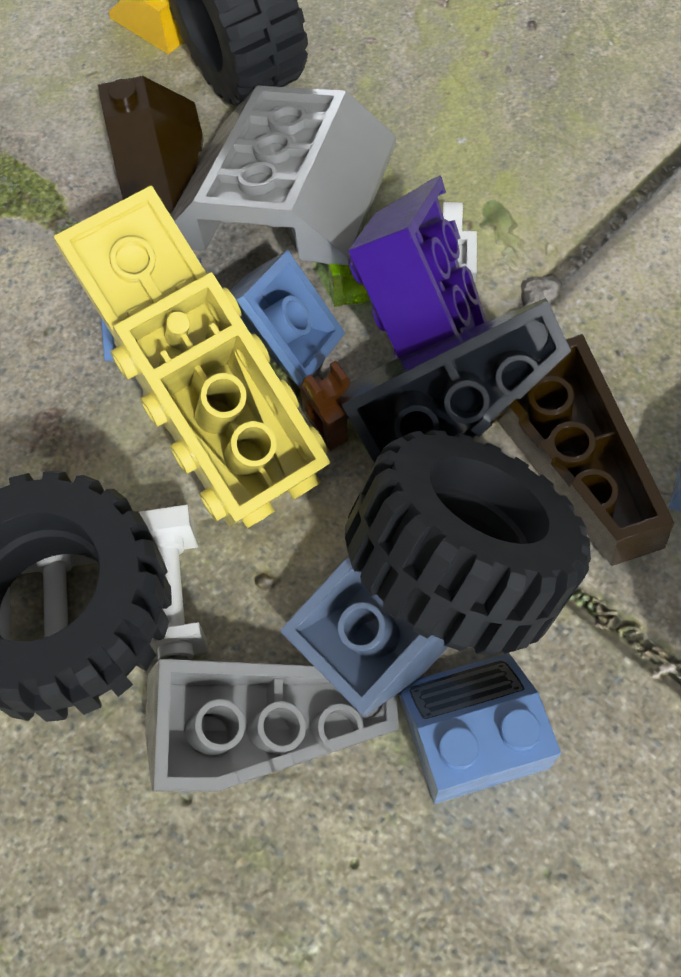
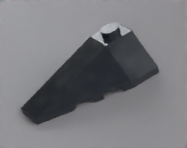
[341,298,571,463]

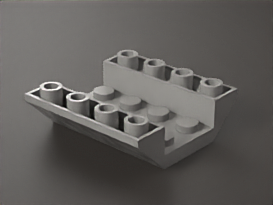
[171,86,396,265]

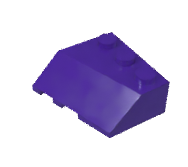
[348,175,487,360]

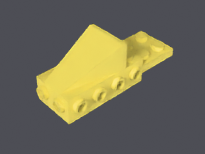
[54,185,331,529]

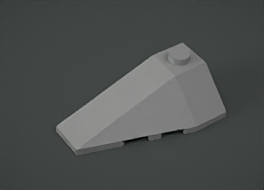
[145,659,398,792]

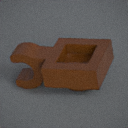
[300,361,350,451]

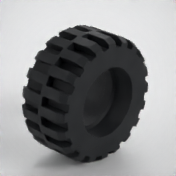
[169,0,308,105]
[345,430,591,655]
[0,471,172,722]

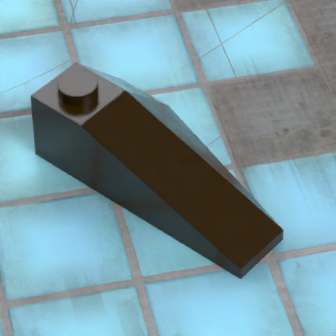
[98,76,204,216]

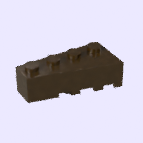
[496,334,674,566]

